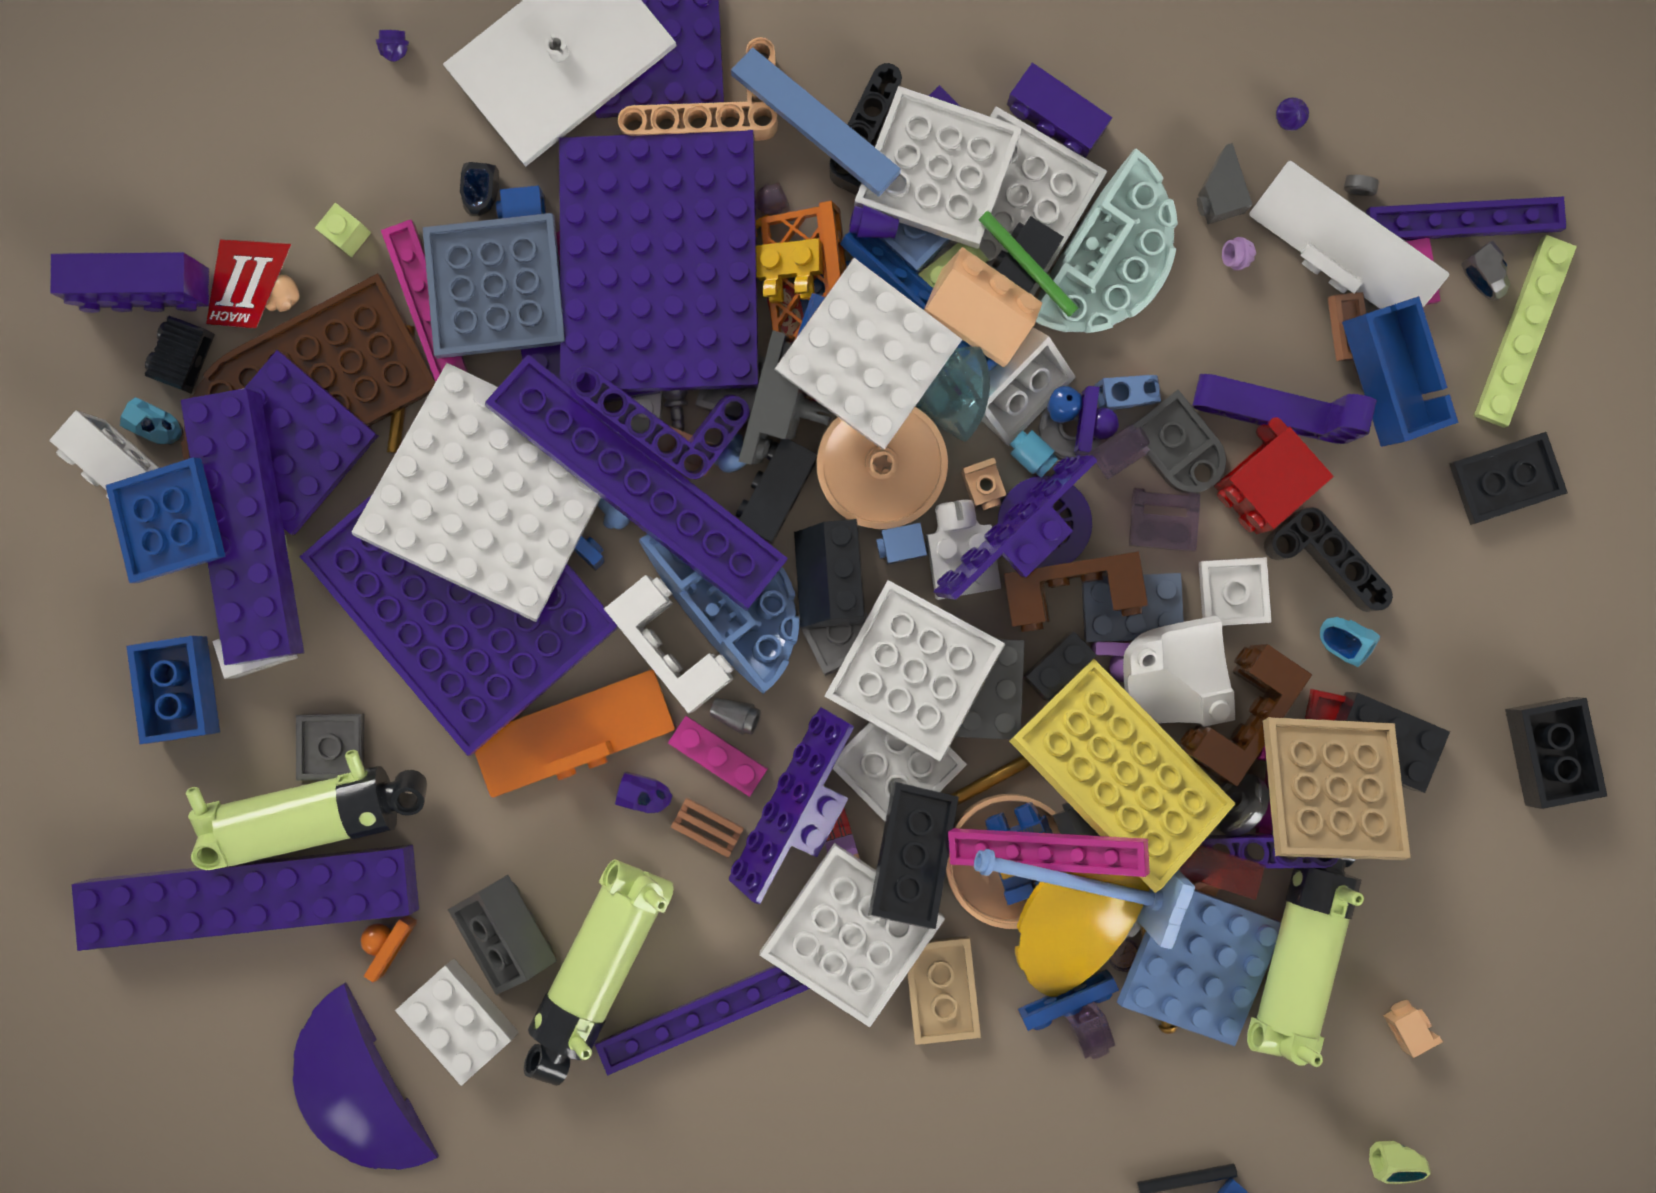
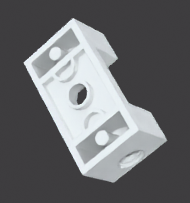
[604,575,734,713]

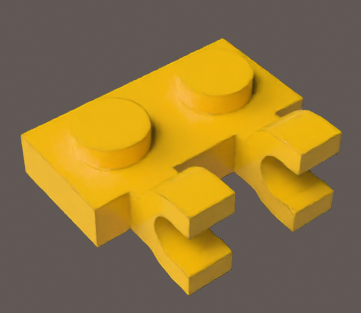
[756,238,823,303]

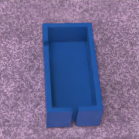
[1342,296,1459,447]

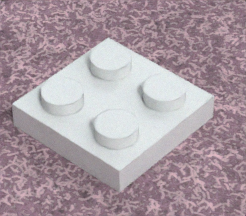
[1199,557,1271,626]

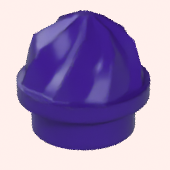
[376,30,409,62]
[1276,97,1309,131]

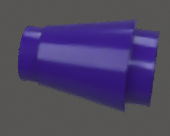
[849,204,899,239]

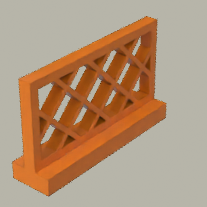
[760,200,847,340]

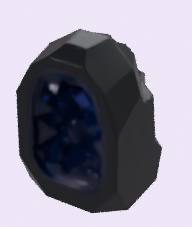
[460,162,499,217]

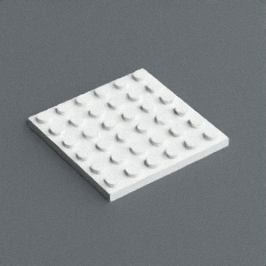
[352,363,601,622]

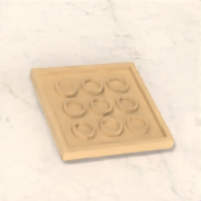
[1263,717,1411,860]

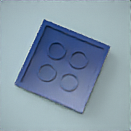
[105,457,226,583]

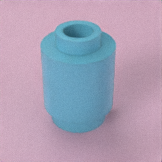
[1009,430,1059,477]

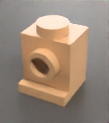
[961,458,1006,511]
[1383,1000,1443,1058]

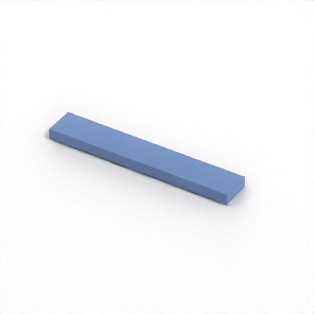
[731,47,901,197]

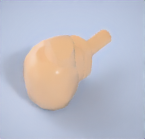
[266,274,299,312]

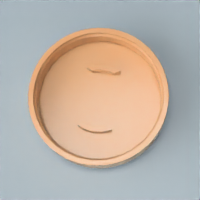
[945,794,1060,929]

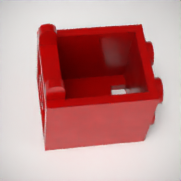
[1214,417,1334,535]

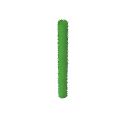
[979,211,1078,317]

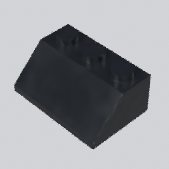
[794,519,866,629]

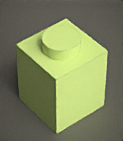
[315,203,371,258]

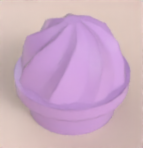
[1222,237,1256,270]

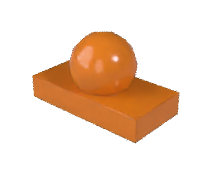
[360,915,417,982]

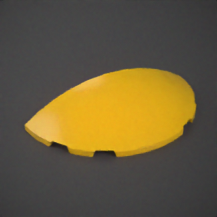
[1015,871,1150,997]

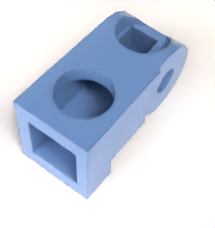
[1095,375,1161,410]

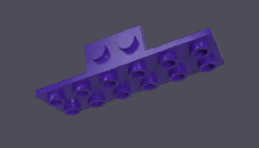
[933,455,1098,600]
[729,707,854,904]

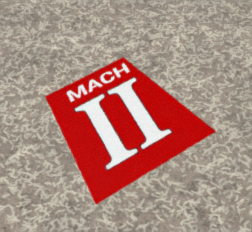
[206,239,292,329]

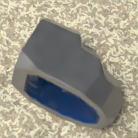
[1461,241,1510,300]

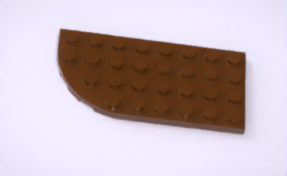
[181,273,436,460]

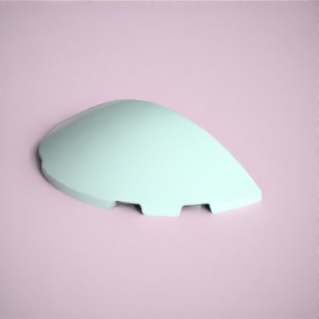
[1036,149,1178,333]

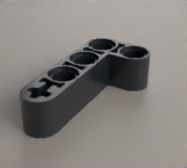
[829,63,902,196]
[1264,507,1393,612]

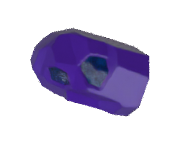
[615,772,673,813]

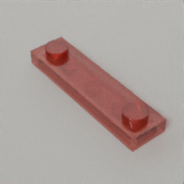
[1179,845,1266,900]

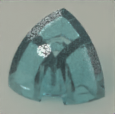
[916,347,990,442]

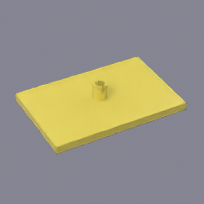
[1009,659,1236,893]

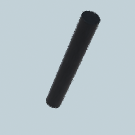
[1137,1163,1237,1193]

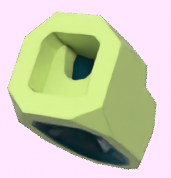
[1369,1141,1431,1184]

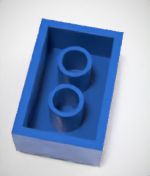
[126,636,220,745]

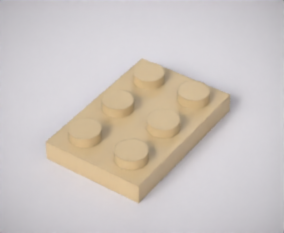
[907,936,981,1045]

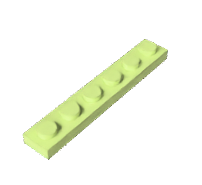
[1474,235,1577,428]

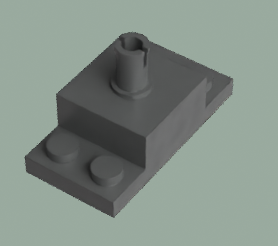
[739,330,833,465]

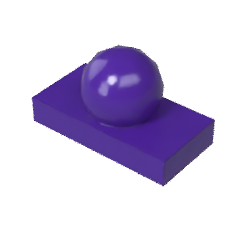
[1074,386,1119,456]

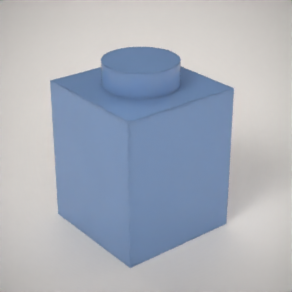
[876,523,927,565]

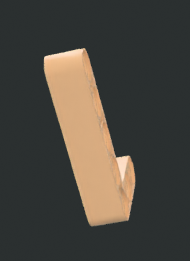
[618,37,778,141]

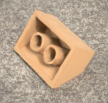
[924,247,1042,368]

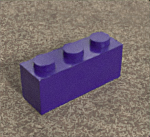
[1007,62,1113,158]

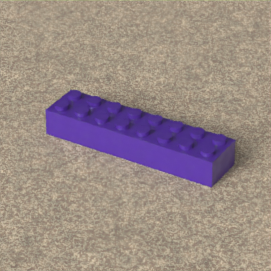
[181,388,304,665]

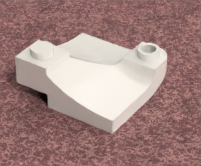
[1123,615,1235,727]

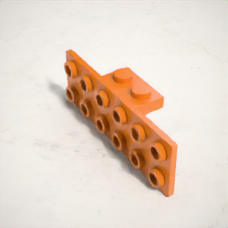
[475,670,675,797]

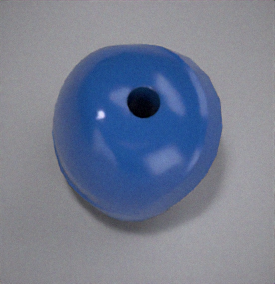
[1047,386,1083,423]

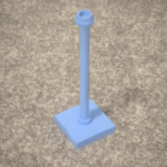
[974,849,1195,949]

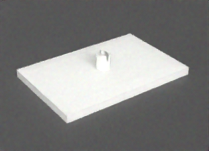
[443,0,677,167]

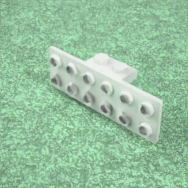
[1249,161,1449,309]

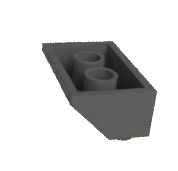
[448,875,557,995]

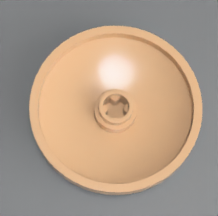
[817,406,948,529]

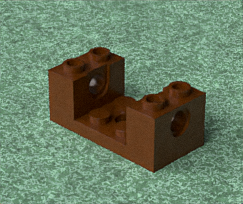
[1004,551,1148,632]
[1180,644,1312,786]

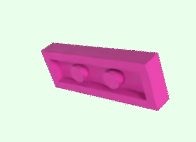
[668,715,768,797]

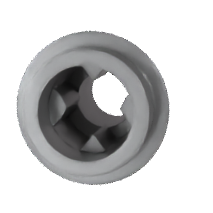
[710,698,761,735]

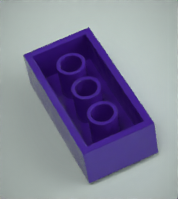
[50,252,209,313]

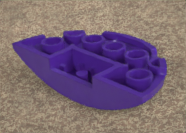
[293,982,439,1170]

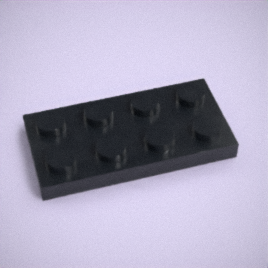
[868,782,959,929]

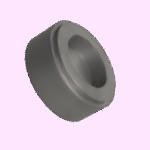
[1344,175,1379,196]

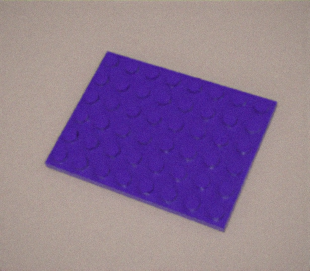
[559,130,759,392]
[299,495,619,756]

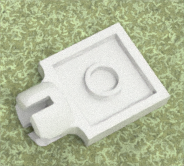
[925,500,1001,600]

